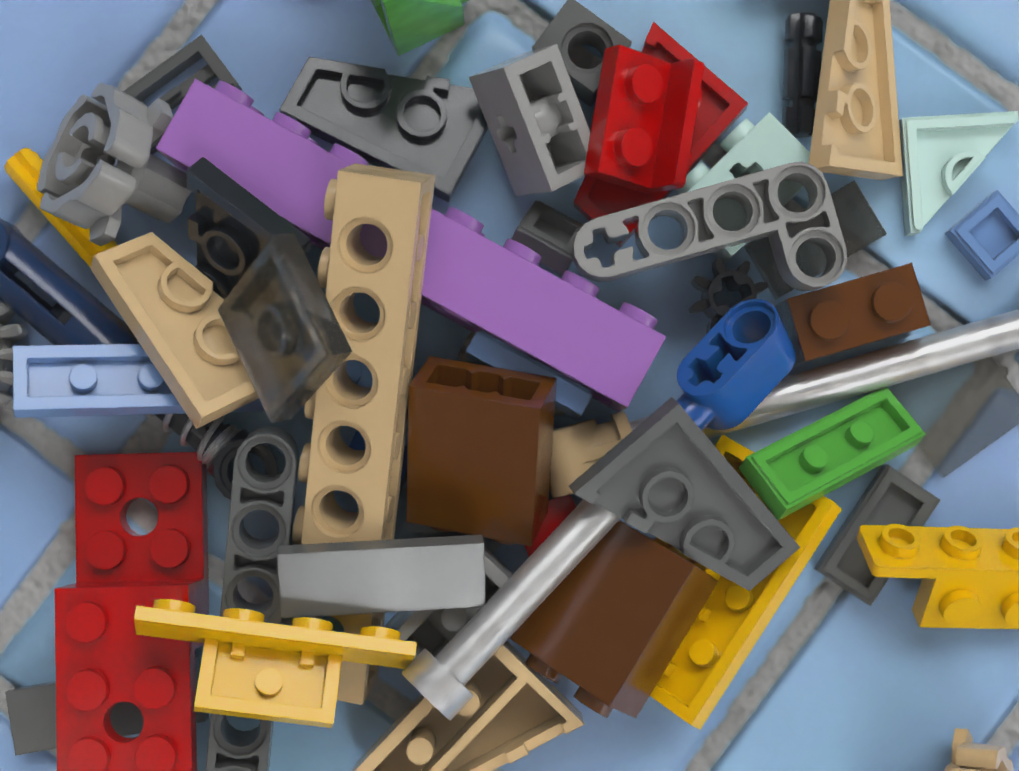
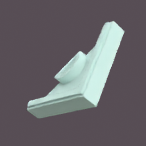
[899,111,1019,236]

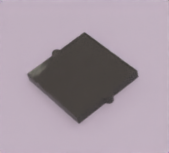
[888,357,1019,478]

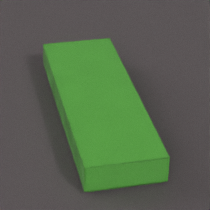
[738,387,926,521]

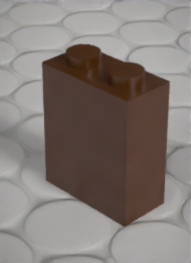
[406,356,557,546]
[510,520,719,718]

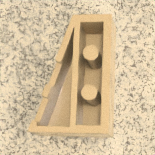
[352,641,585,771]

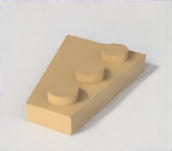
[809,0,903,180]

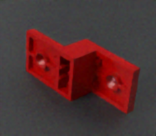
[55,452,209,771]

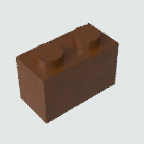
[774,263,931,365]

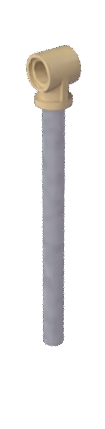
[549,309,1019,498]

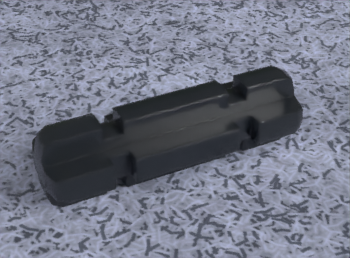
[782,12,823,138]

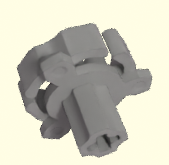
[37,83,192,246]

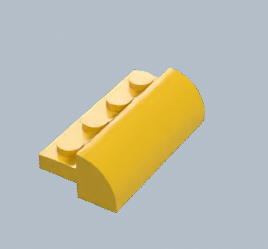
[650,434,842,730]

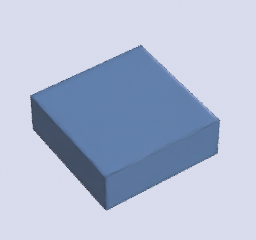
[944,190,1019,281]

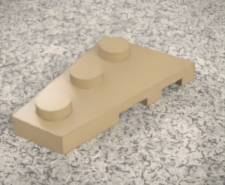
[90,232,312,429]

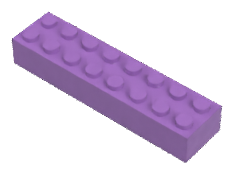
[156,79,666,412]

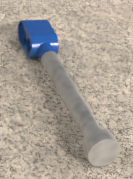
[401,299,796,721]

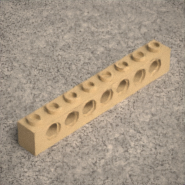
[292,163,435,705]

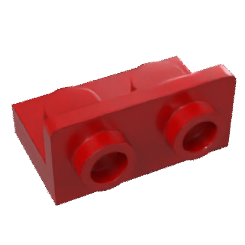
[584,44,704,194]

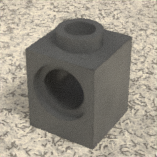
[532,0,632,107]

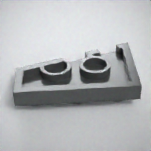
[569,397,800,591]

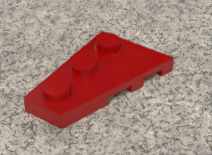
[573,22,748,248]

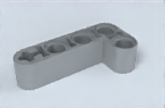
[572,162,847,291]

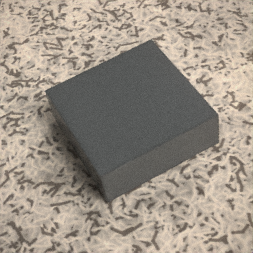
[511,200,583,275]

